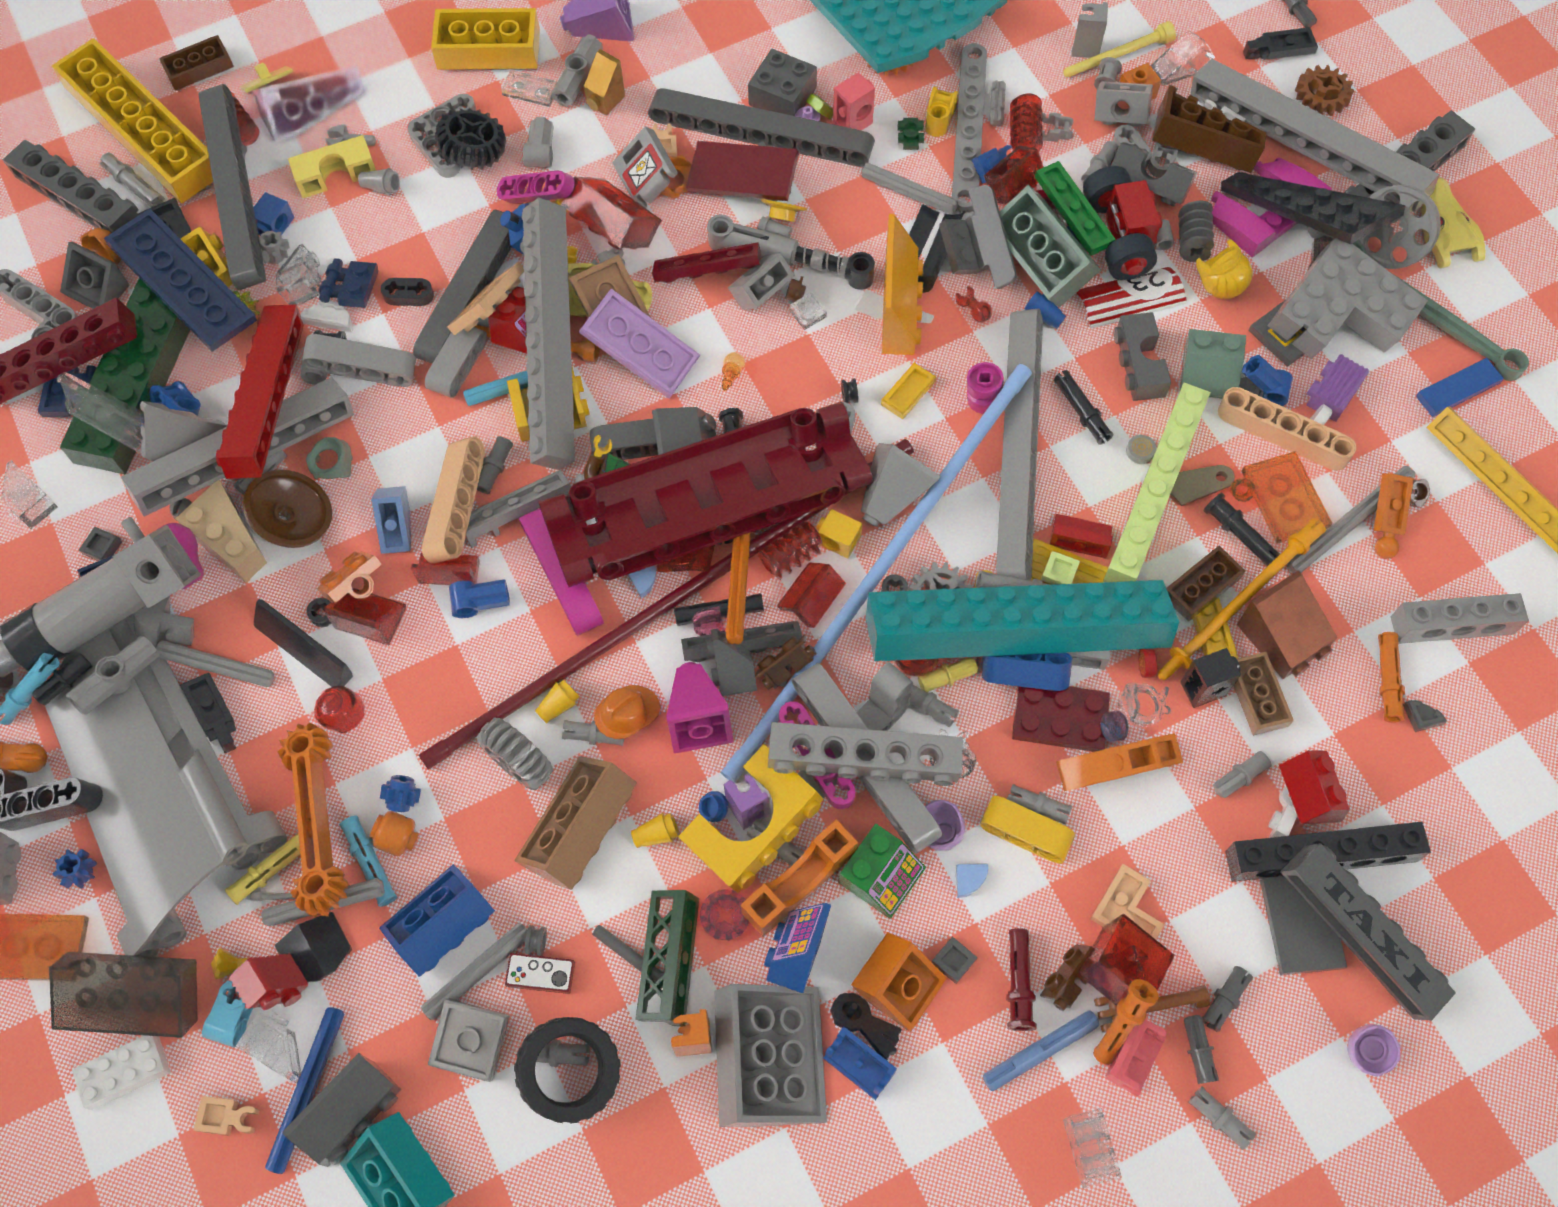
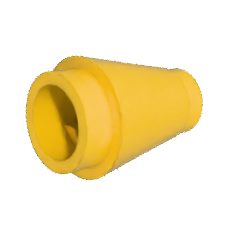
[534,679,580,724]
[631,812,680,848]

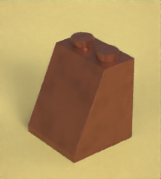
[1237,570,1338,679]

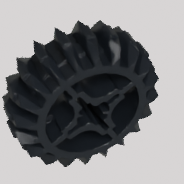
[435,107,506,171]

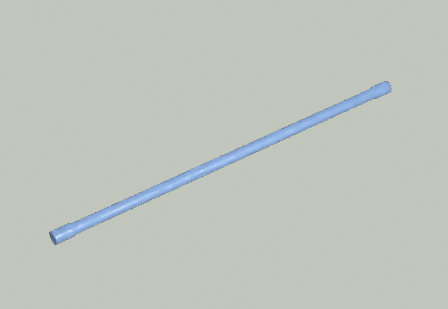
[720,364,1032,783]

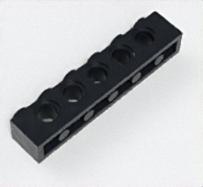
[1225,821,1431,882]

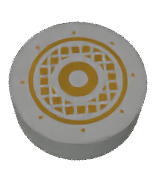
[1126,434,1156,464]

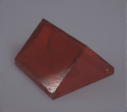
[324,588,406,646]

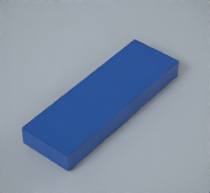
[1416,358,1504,418]

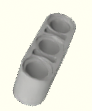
[424,327,487,398]

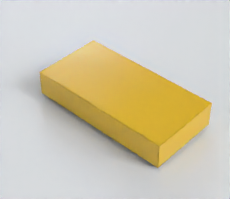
[881,362,936,419]

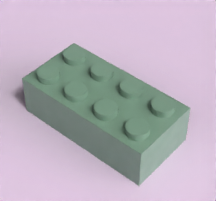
[1000,185,1101,307]

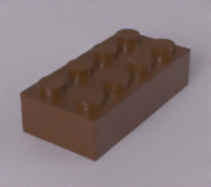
[159,35,234,91]
[1166,545,1245,622]

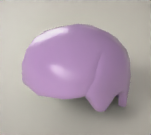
[925,800,966,851]
[1347,1024,1401,1077]

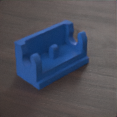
[823,1027,897,1101]

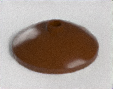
[243,470,332,548]

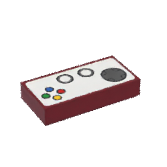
[505,953,575,994]

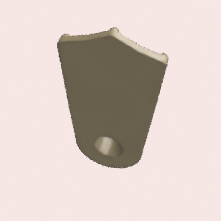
[1171,465,1235,506]

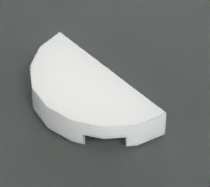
[300,300,353,333]

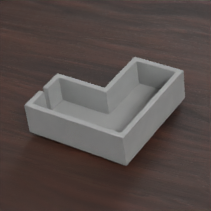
[1267,238,1428,359]

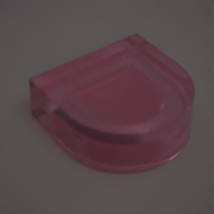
[693,606,725,636]

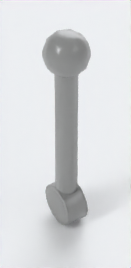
[250,892,294,901]

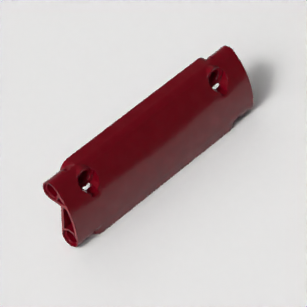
[538,401,873,587]

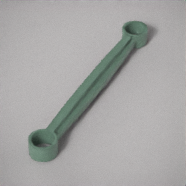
[1352,241,1529,381]

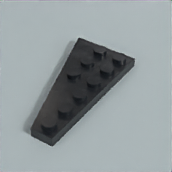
[1220,172,1405,244]

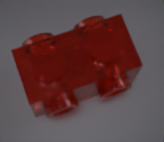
[984,145,1044,205]

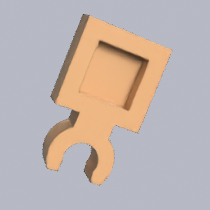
[653,124,677,157]
[193,1096,260,1136]

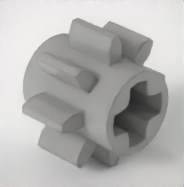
[259,231,290,264]

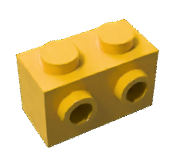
[181,226,233,287]

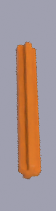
[726,533,750,645]

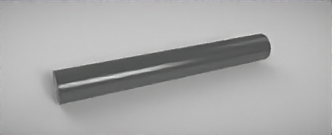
[592,925,664,988]

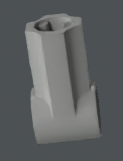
[523,117,554,167]

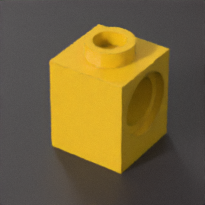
[815,509,862,559]

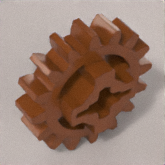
[1295,65,1354,116]

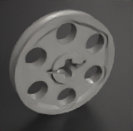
[1357,185,1441,269]

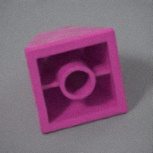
[666,662,734,754]

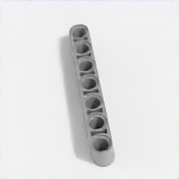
[792,663,942,854]

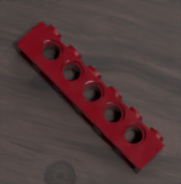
[0,297,137,404]

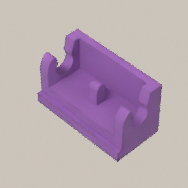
[723,774,770,830]

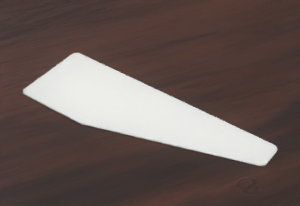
[855,290,934,323]

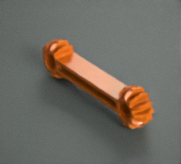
[277,722,349,917]

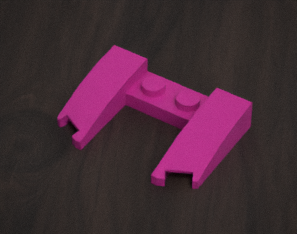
[1211,157,1332,258]

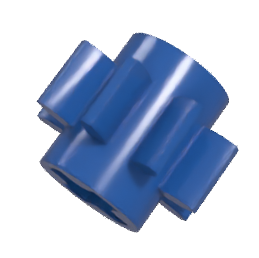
[380,775,421,812]
[52,849,97,889]

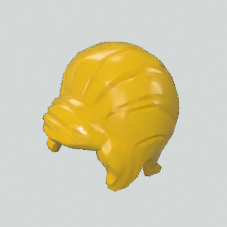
[1196,239,1253,300]

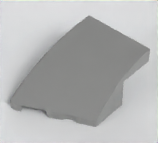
[140,401,227,461]

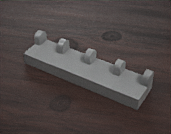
[466,469,571,548]

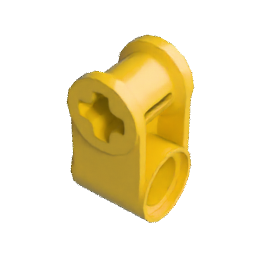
[925,86,959,137]

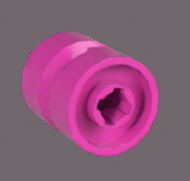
[966,362,1004,414]

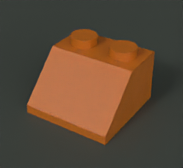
[851,932,947,1032]

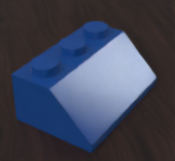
[379,864,495,977]

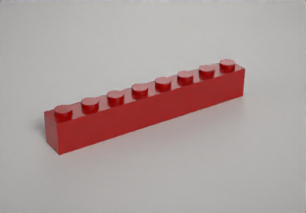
[216,304,304,479]

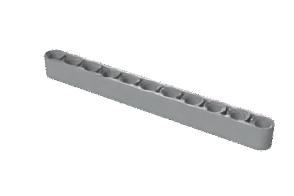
[996,308,1043,580]

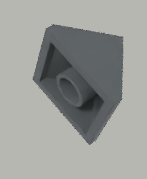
[60,241,129,309]

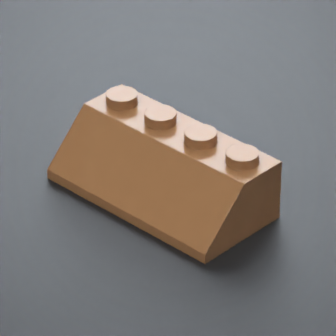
[514,756,637,890]

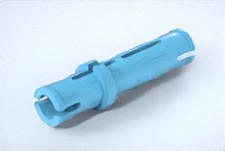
[0,653,60,725]
[339,815,398,907]

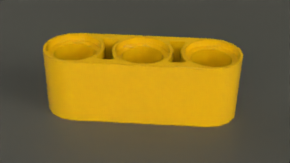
[979,796,1076,864]

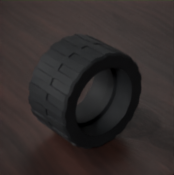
[514,1017,621,1124]

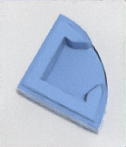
[628,565,656,599]
[956,864,988,898]

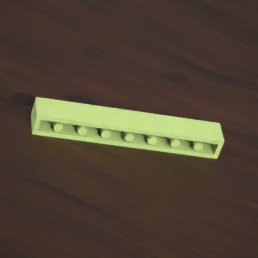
[1103,383,1211,582]

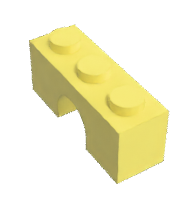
[288,135,376,198]

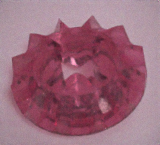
[700,889,750,941]

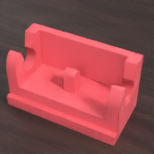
[1104,1019,1167,1097]

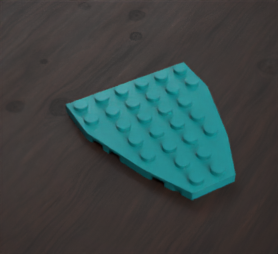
[810,0,1007,73]

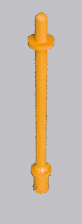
[1158,518,1326,680]

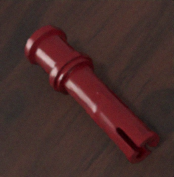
[1006,928,1037,1031]

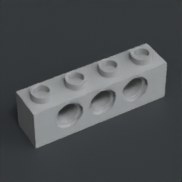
[1390,593,1529,644]

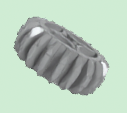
[476,717,554,790]

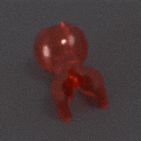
[956,286,993,323]

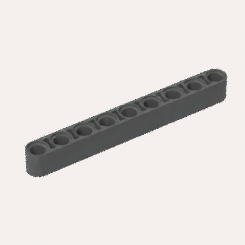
[198,84,266,290]
[648,88,875,167]

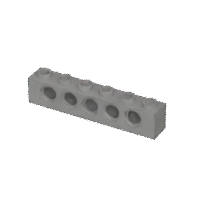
[767,722,963,786]

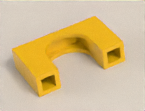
[678,744,824,893]

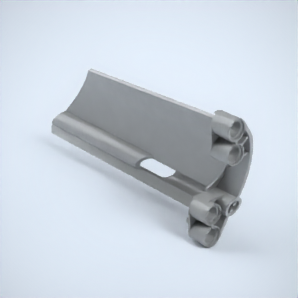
[45,615,287,966]

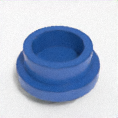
[699,791,728,822]

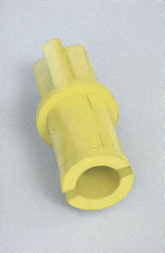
[917,657,978,693]

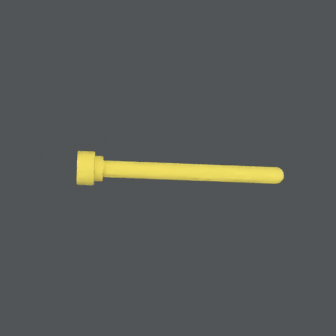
[1063,21,1176,77]

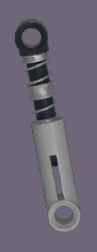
[707,214,875,290]

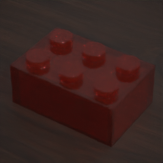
[561,176,662,250]

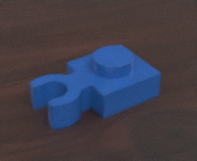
[972,145,1018,184]

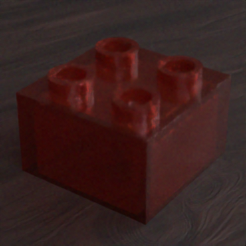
[1078,913,1175,1006]

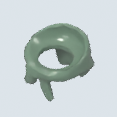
[305,437,353,479]

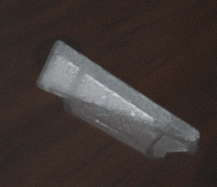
[57,372,144,454]

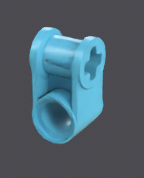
[202,981,253,1048]

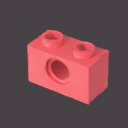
[833,72,875,130]

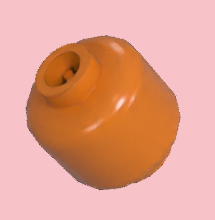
[369,811,419,857]

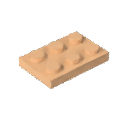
[447,261,524,335]

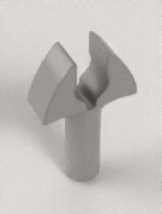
[325,124,376,146]

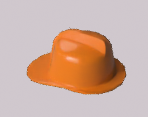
[594,685,661,739]

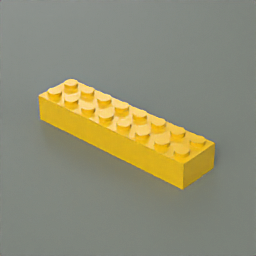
[51,38,213,204]

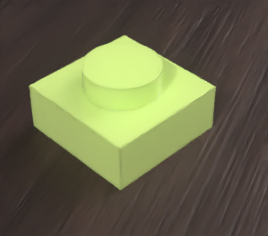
[1041,551,1080,585]

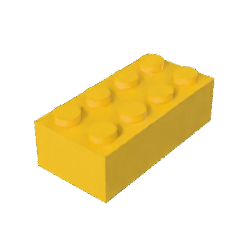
[431,8,540,70]

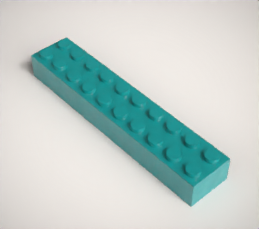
[865,580,1180,661]

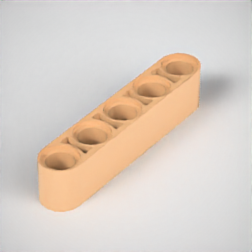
[1217,387,1357,471]
[422,436,485,564]

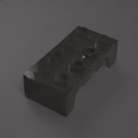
[49,952,198,1038]

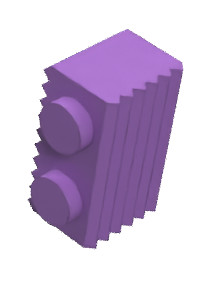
[1307,354,1369,422]

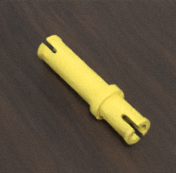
[224,834,300,905]

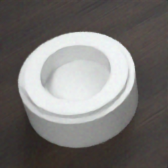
[1310,404,1332,425]

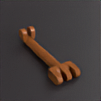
[1094,985,1210,1033]

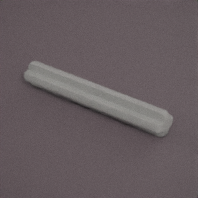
[862,163,958,215]
[156,641,274,687]
[261,878,385,926]
[421,923,527,1020]

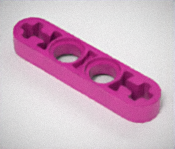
[497,170,574,203]
[779,702,855,809]

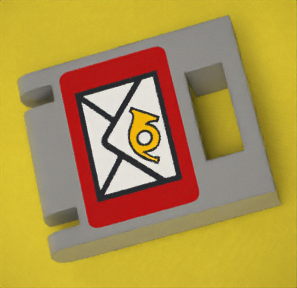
[612,126,678,210]

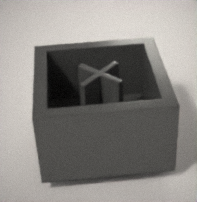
[748,48,817,116]

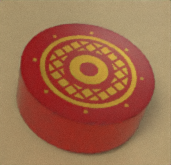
[1138,649,1158,678]

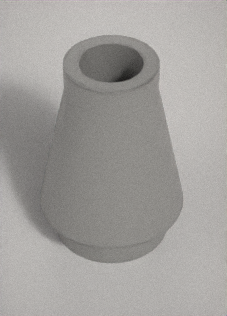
[358,168,400,195]

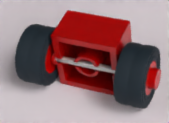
[1083,166,1163,280]

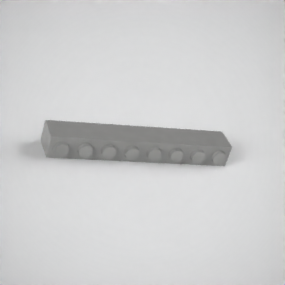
[121,377,354,517]

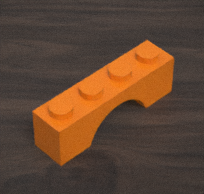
[740,819,858,937]

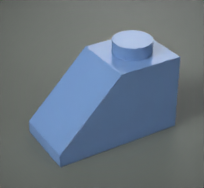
[371,486,411,554]

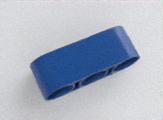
[982,653,1073,691]

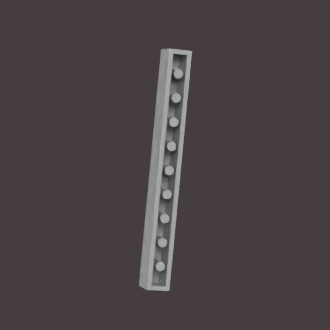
[1190,59,1440,213]
[522,197,575,470]

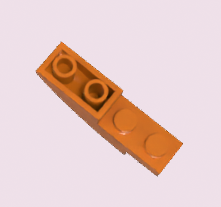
[1056,733,1183,792]

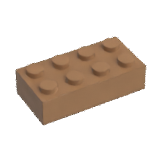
[1234,652,1294,736]

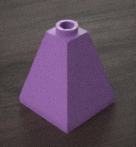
[560,0,634,41]

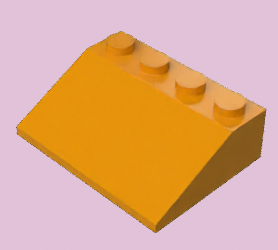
[881,214,923,355]

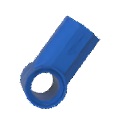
[1242,355,1293,406]
[449,579,510,619]

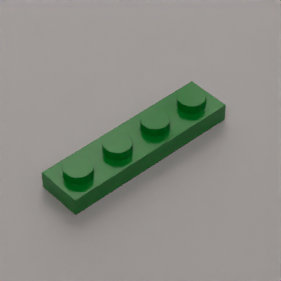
[1035,161,1116,256]

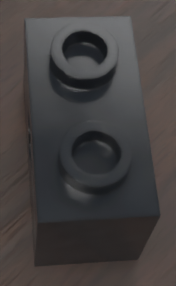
[1180,648,1241,708]

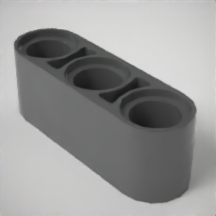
[589,418,659,460]

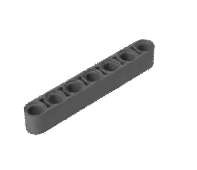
[413,209,512,364]

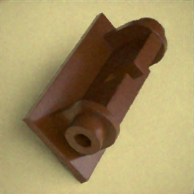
[755,634,817,690]
[1040,944,1100,1012]

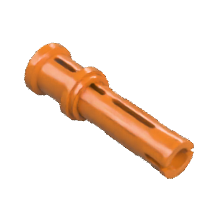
[1093,979,1159,1065]

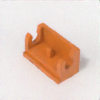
[671,1009,712,1057]

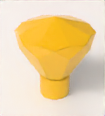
[211,948,249,980]

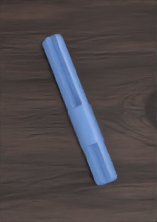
[983,1010,1099,1091]

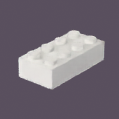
[72,1032,171,1110]

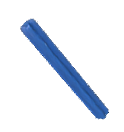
[265,1007,345,1174]

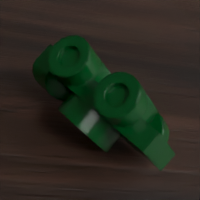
[897,118,924,150]

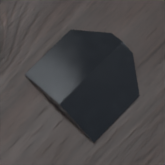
[274,912,352,982]

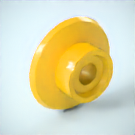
[761,199,808,222]

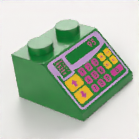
[838,823,926,919]

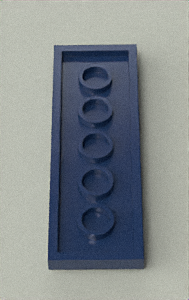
[104,208,257,352]

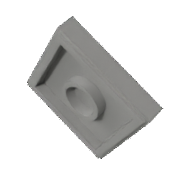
[428,999,510,1082]

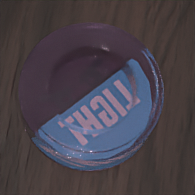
[1100,710,1129,742]

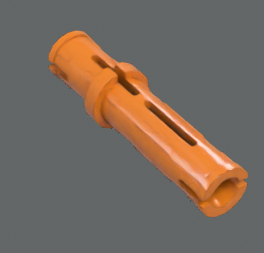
[1378,632,1405,723]

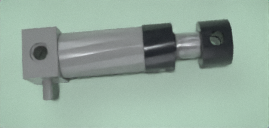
[0,517,201,693]

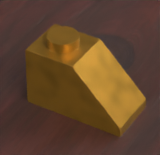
[584,49,625,116]

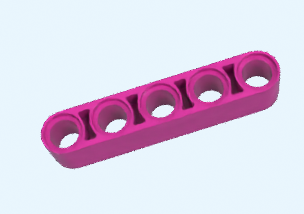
[519,508,604,636]

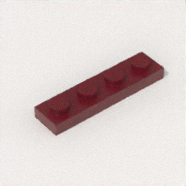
[652,242,761,283]

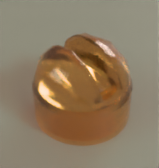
[1230,478,1256,502]

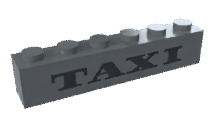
[1280,843,1456,1021]

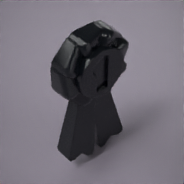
[830,993,902,1060]

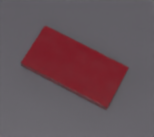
[686,141,799,201]

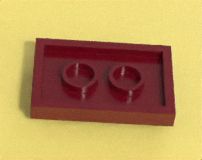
[1012,686,1110,752]

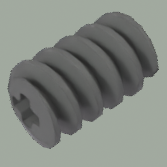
[1178,200,1214,262]

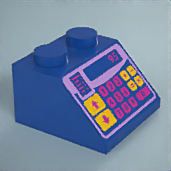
[764,903,831,993]

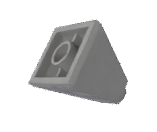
[861,443,940,527]

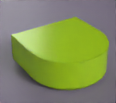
[806,93,833,119]

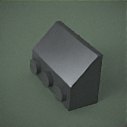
[282,1053,402,1167]

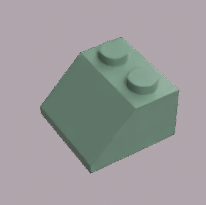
[1180,329,1246,399]

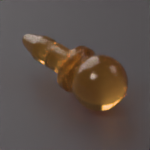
[721,352,745,391]

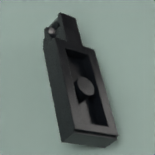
[1243,27,1318,60]
[180,672,236,753]

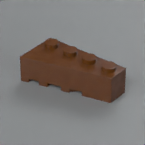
[1152,85,1267,173]

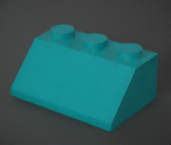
[340,1112,455,1207]

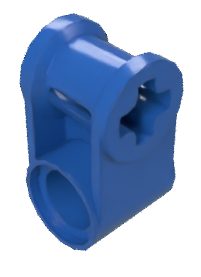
[149,381,201,416]

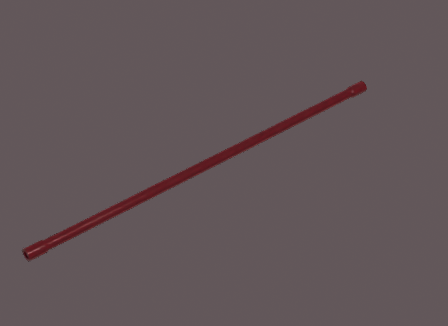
[418,439,914,770]

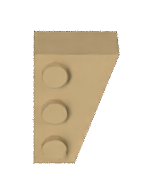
[175,480,267,583]

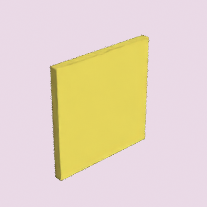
[240,63,294,93]

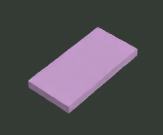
[579,289,700,399]

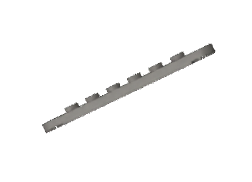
[952,43,987,213]

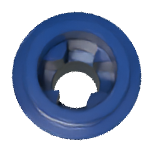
[1024,291,1066,329]

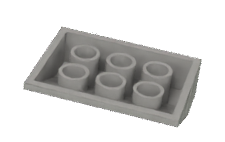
[714,984,827,1127]

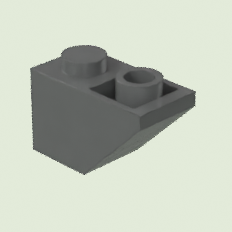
[706,629,757,696]

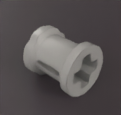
[1094,57,1122,89]

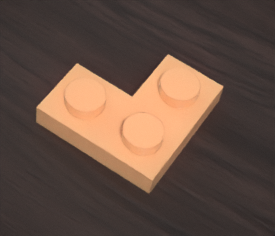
[1090,864,1165,954]

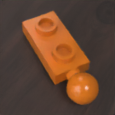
[1374,473,1414,559]

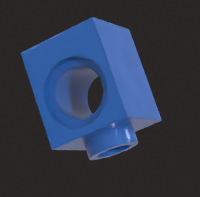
[254,192,295,236]

